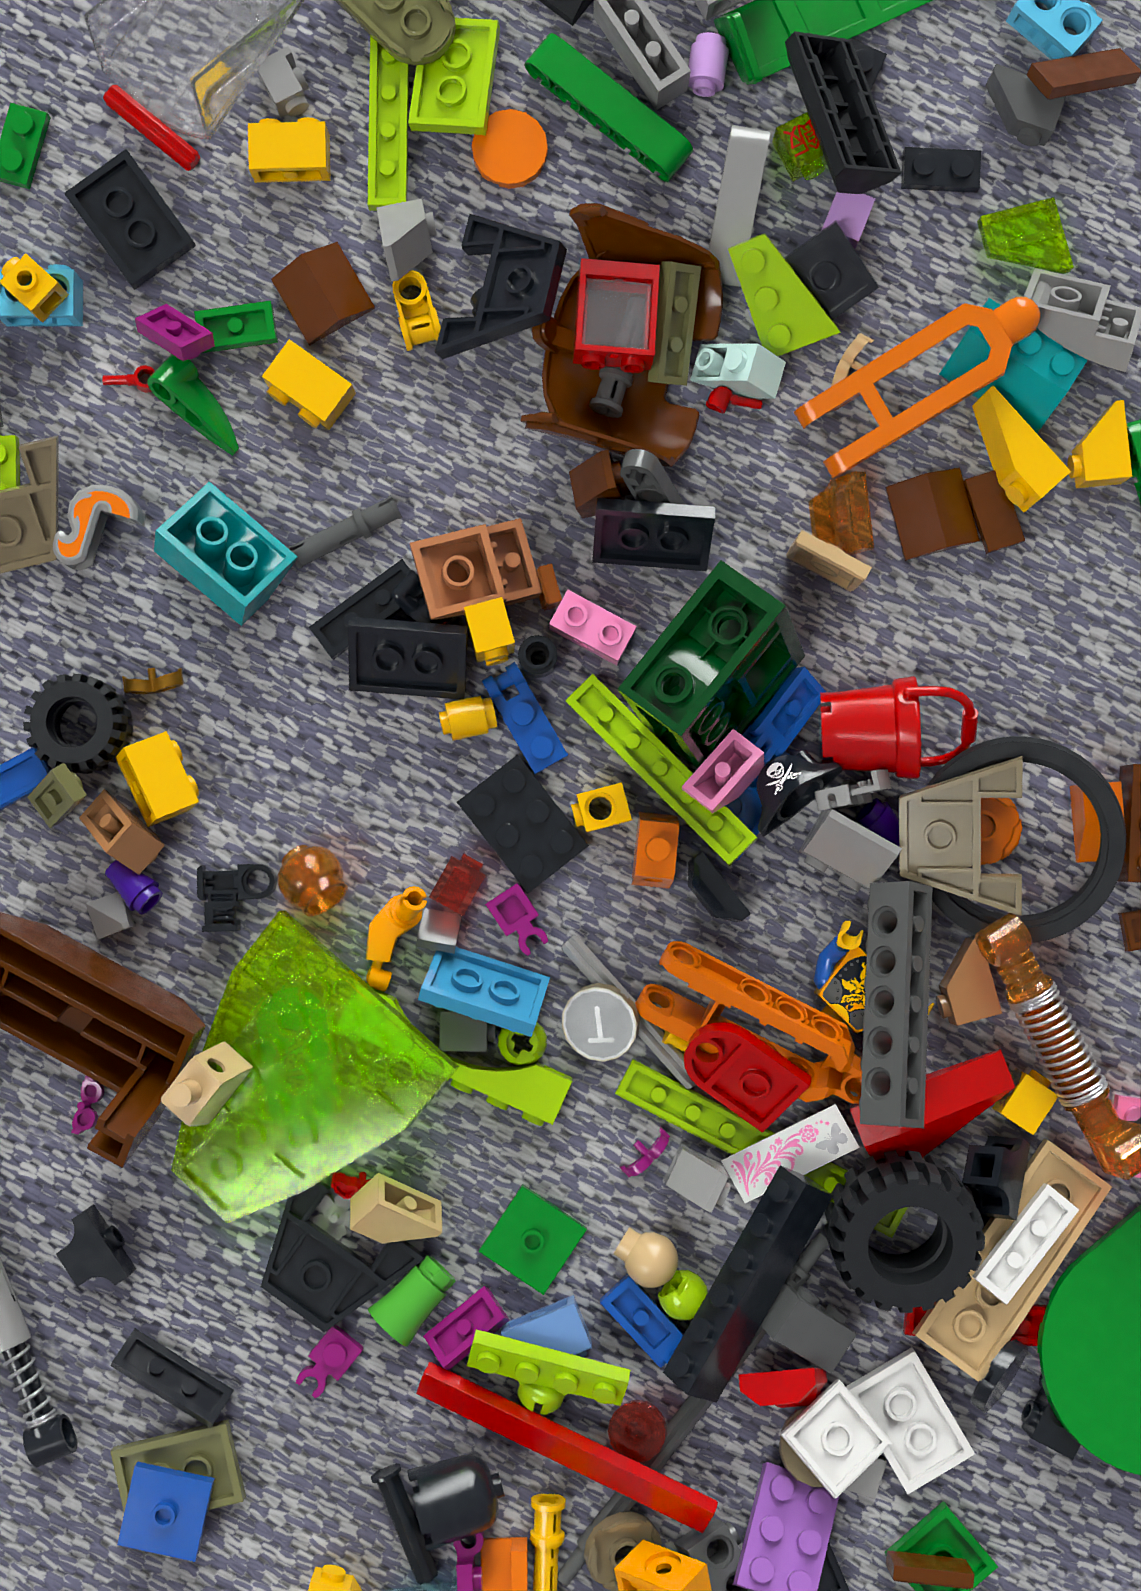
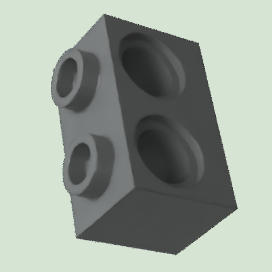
[674,1517,750,1591]

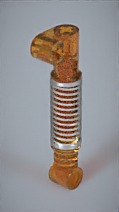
[975,913,1141,1180]

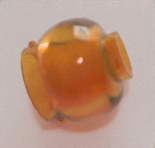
[277,845,348,916]

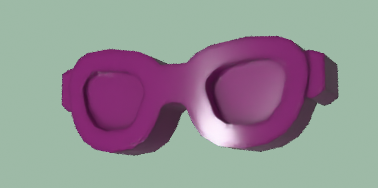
[71,1076,104,1134]
[620,1126,670,1177]

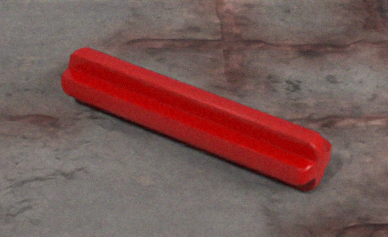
[103,85,201,171]

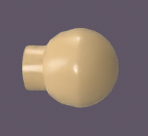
[613,1227,678,1288]

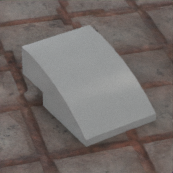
[1024,268,1141,372]

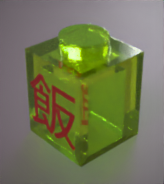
[772,112,827,182]

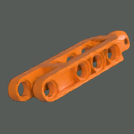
[794,297,1040,479]
[635,941,862,1104]

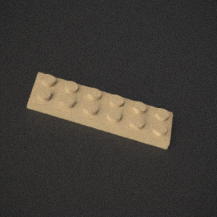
[912,1139,1112,1382]

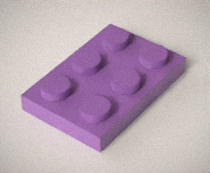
[733,1462,839,1591]

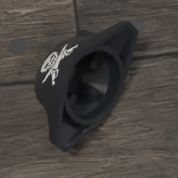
[757,750,843,837]

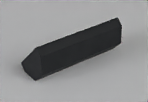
[785,31,902,194]

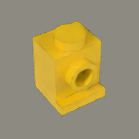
[0,253,69,323]

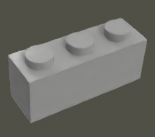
[593,0,691,111]

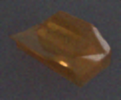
[808,471,874,555]

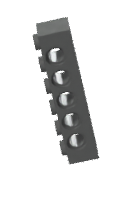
[859,881,933,1128]

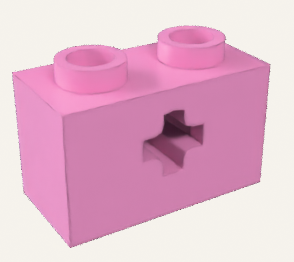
[549,590,637,666]

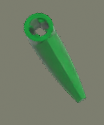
[147,354,239,456]

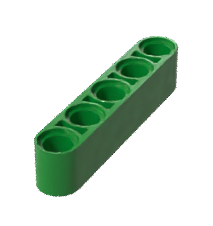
[524,33,694,182]

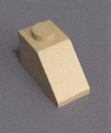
[350,1173,442,1243]

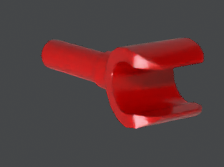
[102,365,155,393]
[706,386,762,414]

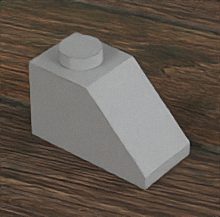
[377,198,437,282]

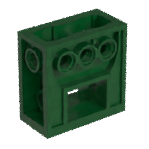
[618,560,805,768]

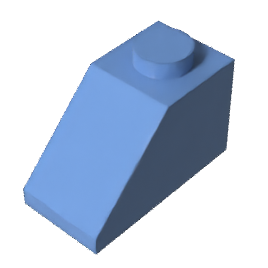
[501,1295,592,1357]

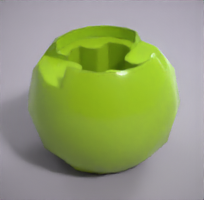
[498,1022,547,1066]
[658,1270,708,1321]

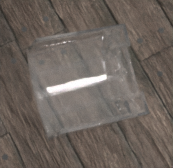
[84,0,305,140]

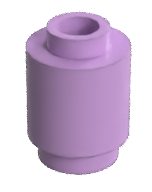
[688,32,729,97]

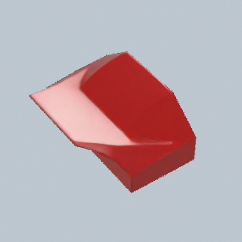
[738,1368,827,1408]

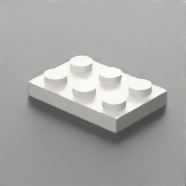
[846,1347,975,1494]

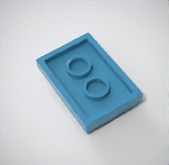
[418,947,550,1037]

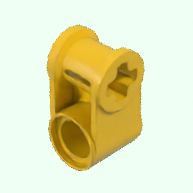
[392,270,441,351]

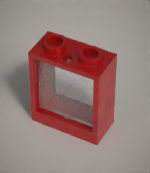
[573,258,660,373]

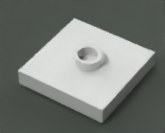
[780,1379,893,1499]

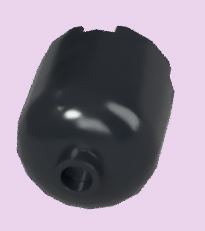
[407,1454,505,1552]

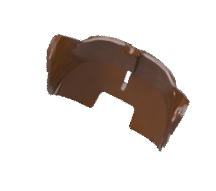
[521,203,723,467]

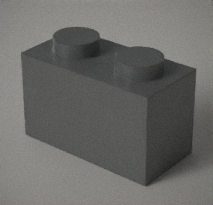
[760,1283,857,1374]

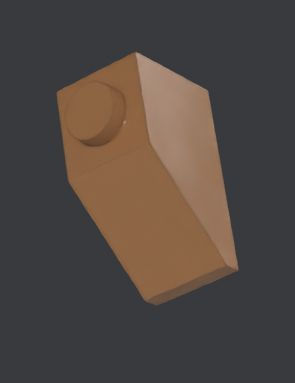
[79,789,165,875]
[936,936,1002,1026]

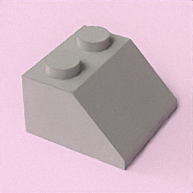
[799,809,902,892]

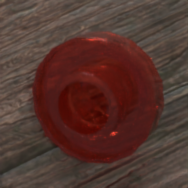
[608,1399,667,1463]

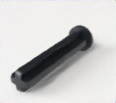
[371,1463,438,1585]

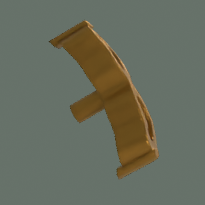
[122,668,184,694]

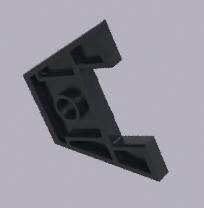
[435,213,567,360]
[260,1165,426,1333]

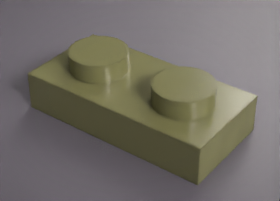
[27,763,87,828]

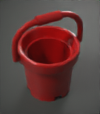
[820,676,979,779]

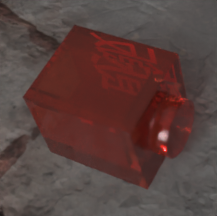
[429,853,487,916]

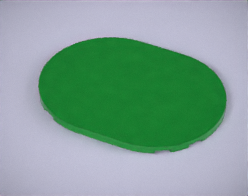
[1037,1204,1141,1475]

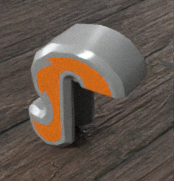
[53,485,145,570]

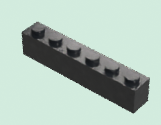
[663,1165,834,1403]

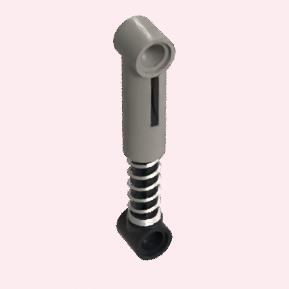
[0,1257,77,1468]

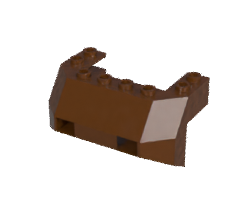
[0,912,206,1168]

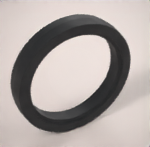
[923,736,1126,944]

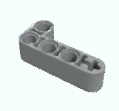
[708,125,771,287]

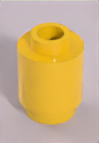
[438,696,497,741]

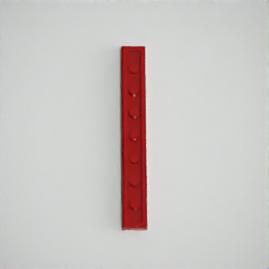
[416,1362,718,1533]

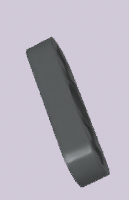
[620,449,685,504]

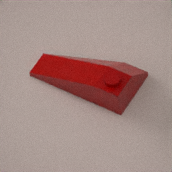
[850,1049,1015,1161]

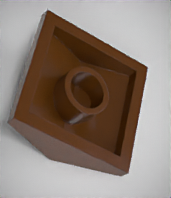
[271,242,375,346]
[885,467,980,561]

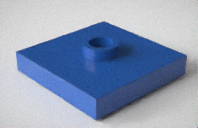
[117,1462,215,1562]

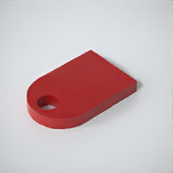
[684,1022,812,1133]

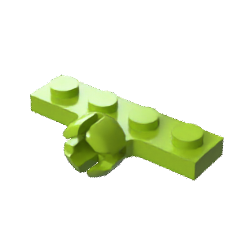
[467,1329,631,1415]

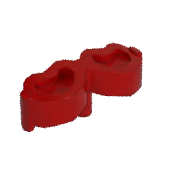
[331,1171,371,1199]

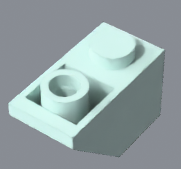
[690,344,786,399]

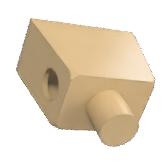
[161,1041,253,1127]

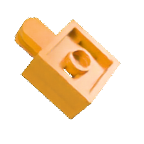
[614,1539,712,1591]

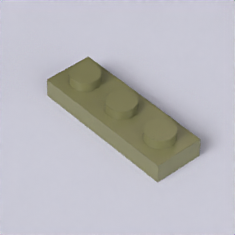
[648,261,701,386]

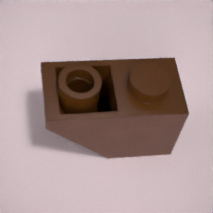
[569,449,631,519]

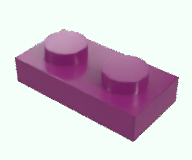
[135,304,215,361]
[423,1286,510,1370]

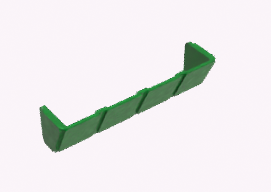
[714,0,933,85]

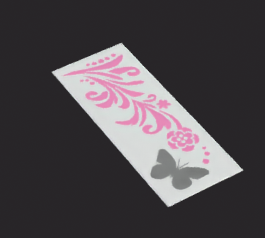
[721,1104,860,1203]

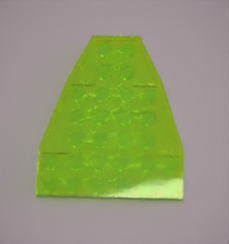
[171,910,459,1223]

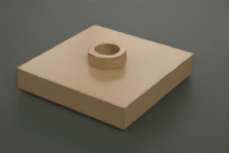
[786,530,872,592]

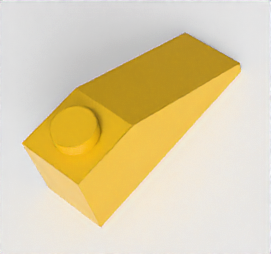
[972,385,1071,513]

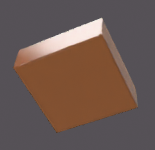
[536,563,562,611]

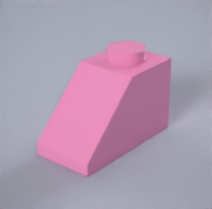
[682,729,764,813]

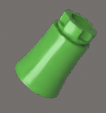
[368,1255,456,1347]

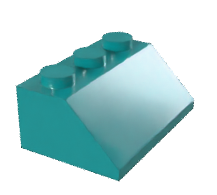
[939,298,1088,433]
[154,481,298,626]

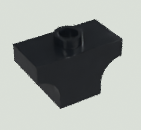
[962,1136,1030,1220]
[56,1204,137,1287]

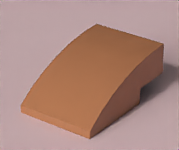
[409,518,542,620]

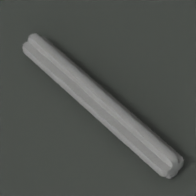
[562,935,696,1090]

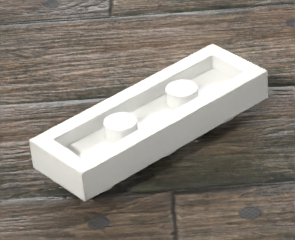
[972,1183,1079,1305]

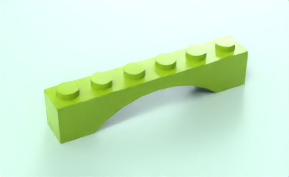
[338,982,572,1126]

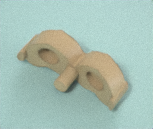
[831,333,874,387]

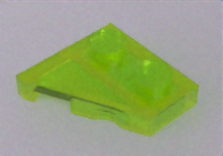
[977,197,1074,274]

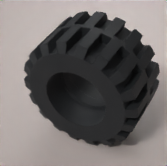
[23,673,133,774]

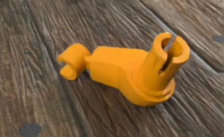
[365,886,427,992]

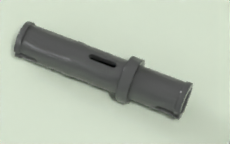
[288,495,402,569]

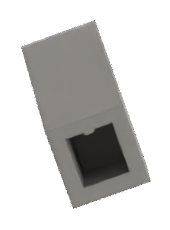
[664,1144,731,1213]

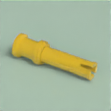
[530,1494,566,1591]

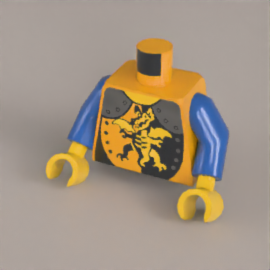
[813,921,934,1035]

